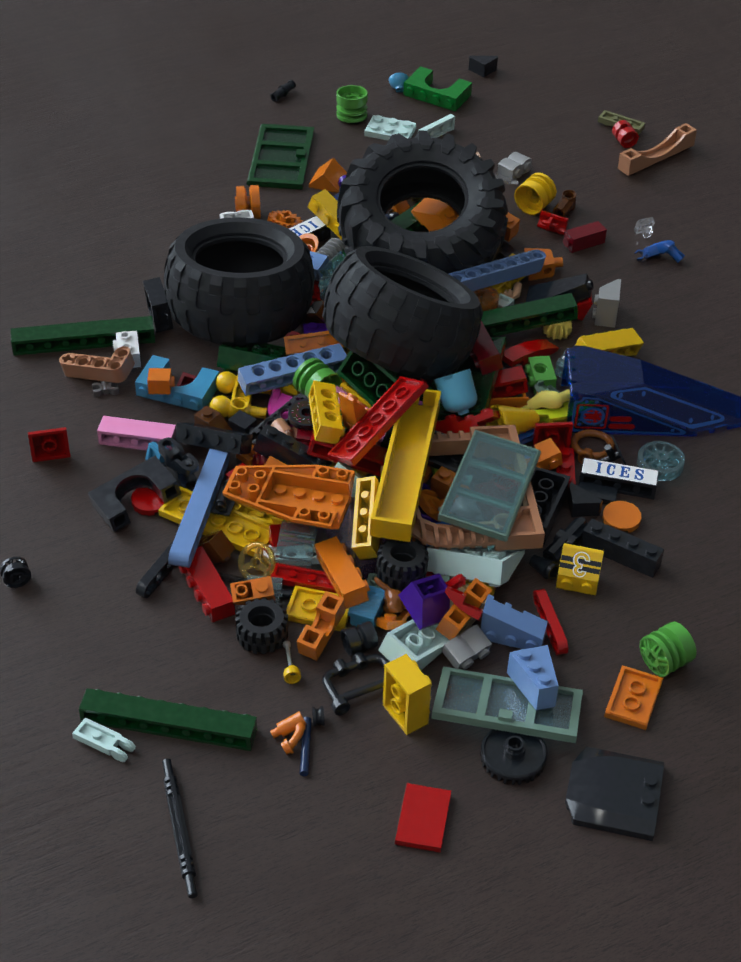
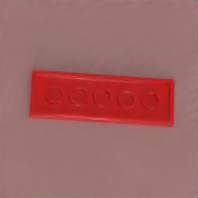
[327,376,429,466]

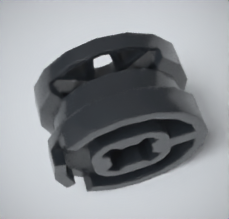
[0,557,31,588]

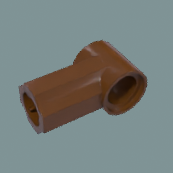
[552,190,577,217]

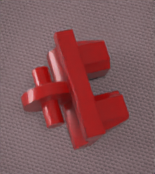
[537,210,569,235]

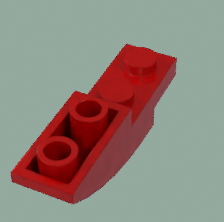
[435,408,500,434]

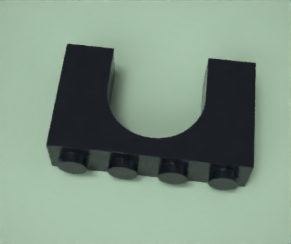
[88,456,181,532]

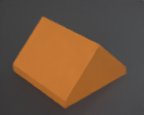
[309,158,347,193]

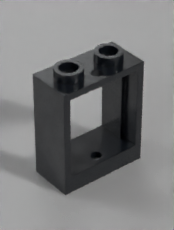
[143,277,173,333]

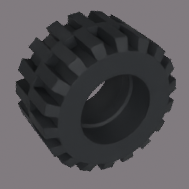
[375,539,429,590]
[235,598,288,654]

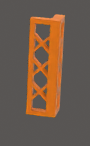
[284,331,345,355]

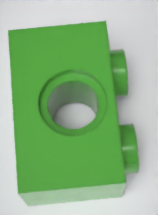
[525,356,557,394]

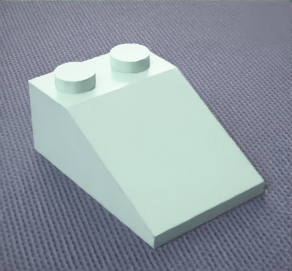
[379,619,450,670]

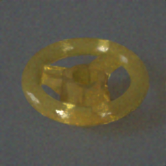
[238,542,276,580]

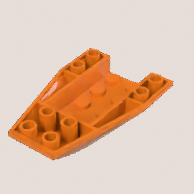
[222,465,355,529]

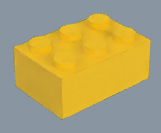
[383,654,432,735]

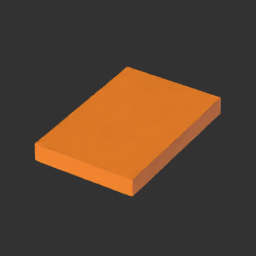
[604,665,663,730]

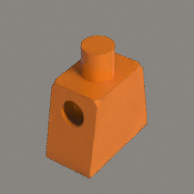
[523,248,563,281]

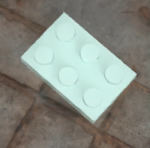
[364,115,416,141]

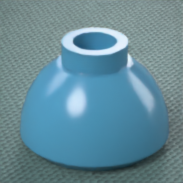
[389,73,409,93]

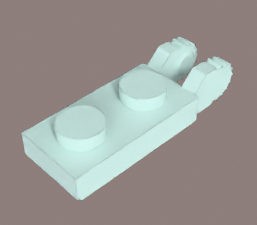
[72,718,136,762]

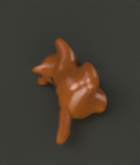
[374,577,408,614]

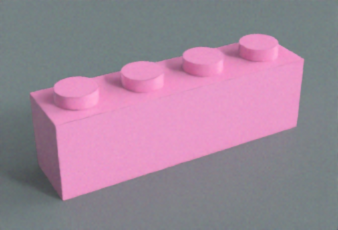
[97,416,176,451]

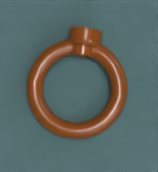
[571,429,615,464]

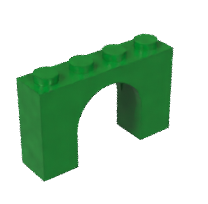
[403,66,472,111]

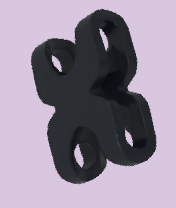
[158,437,199,491]

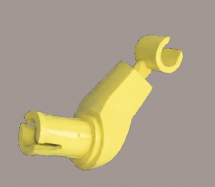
[521,389,573,410]

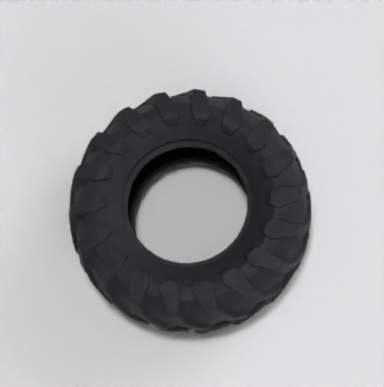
[337,130,508,274]

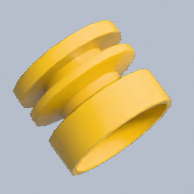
[514,173,557,215]

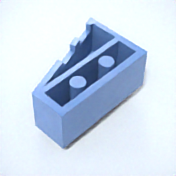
[481,594,548,649]
[507,645,559,710]

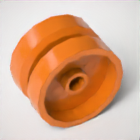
[235,185,261,219]

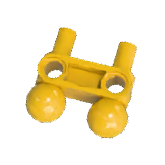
[209,371,272,419]

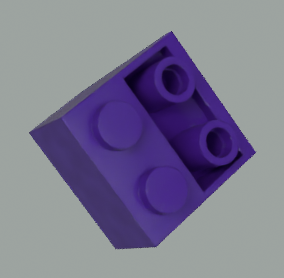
[398,574,450,630]

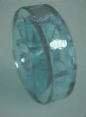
[637,441,685,481]

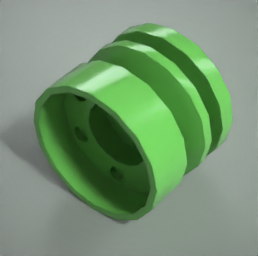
[336,85,368,123]
[293,358,342,399]
[639,621,697,677]

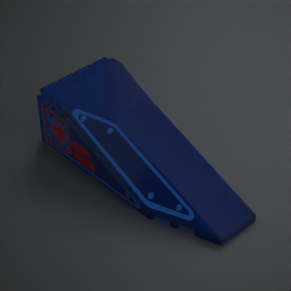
[561,346,741,437]

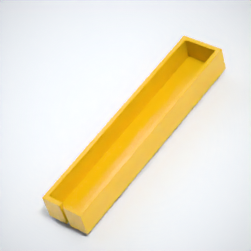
[370,389,441,542]

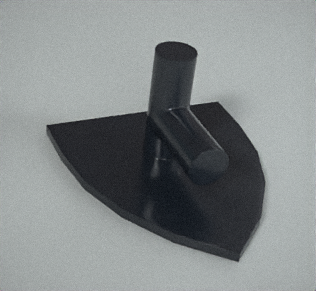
[599,434,627,465]

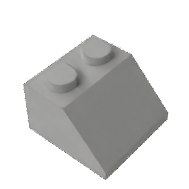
[592,279,621,327]

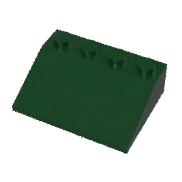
[217,343,294,372]

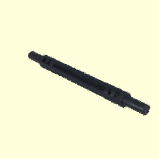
[162,758,198,898]

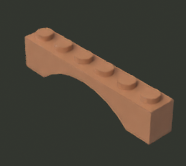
[618,123,697,176]

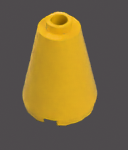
[486,405,540,435]

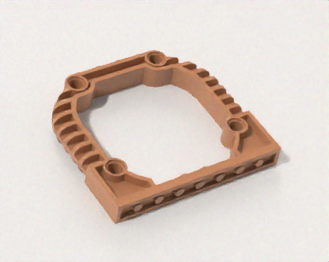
[380,425,545,551]

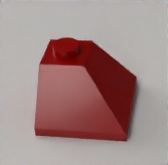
[532,421,573,448]
[28,427,71,462]

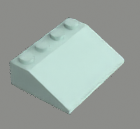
[427,545,525,587]

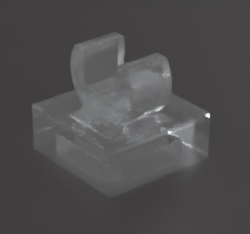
[634,217,655,238]

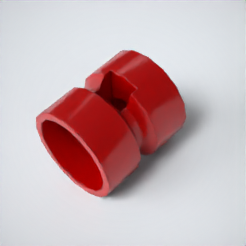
[612,120,639,148]

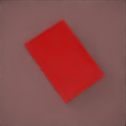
[395,783,451,852]

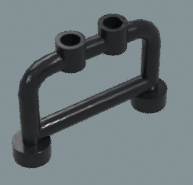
[322,652,389,716]

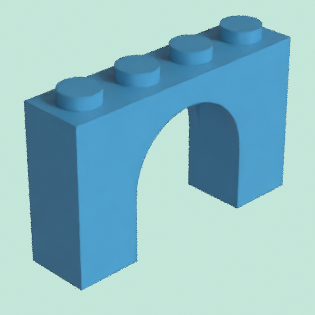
[135,355,219,411]

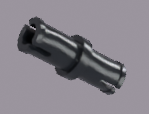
[270,80,296,102]

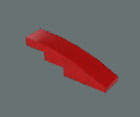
[502,339,559,367]

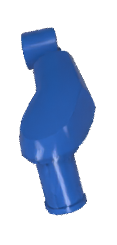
[635,240,685,263]

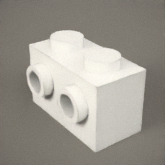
[113,331,141,368]

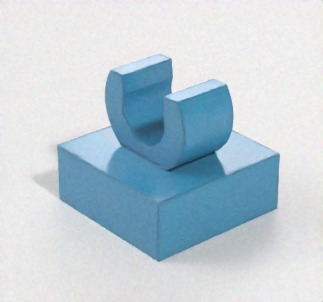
[145,442,169,463]

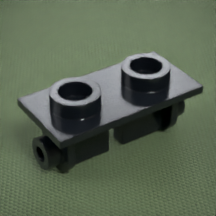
[210,479,235,517]

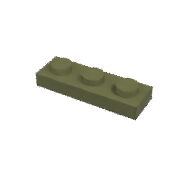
[598,110,645,135]

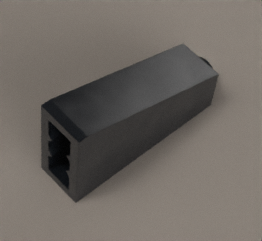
[525,273,594,303]

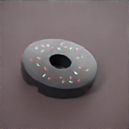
[288,399,313,430]

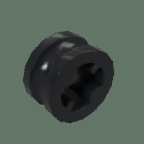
[312,706,325,726]

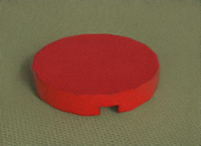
[131,488,164,516]

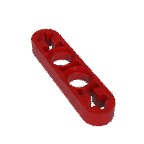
[533,589,569,655]

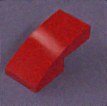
[445,586,483,620]

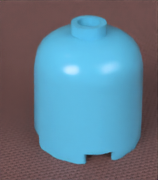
[434,369,477,415]

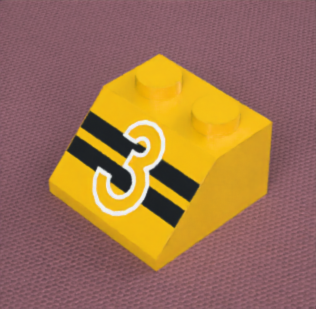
[556,543,604,595]

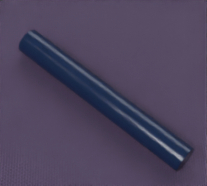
[300,717,312,776]

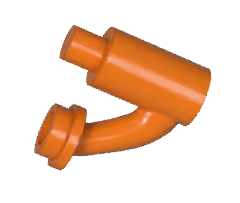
[270,711,307,755]

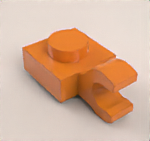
[376,610,411,630]

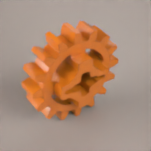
[267,210,303,228]

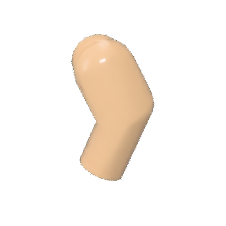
[503,282,522,299]

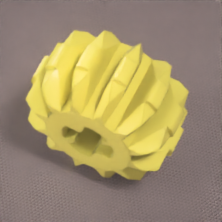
[543,320,572,340]

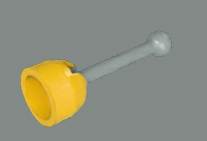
[283,640,301,684]

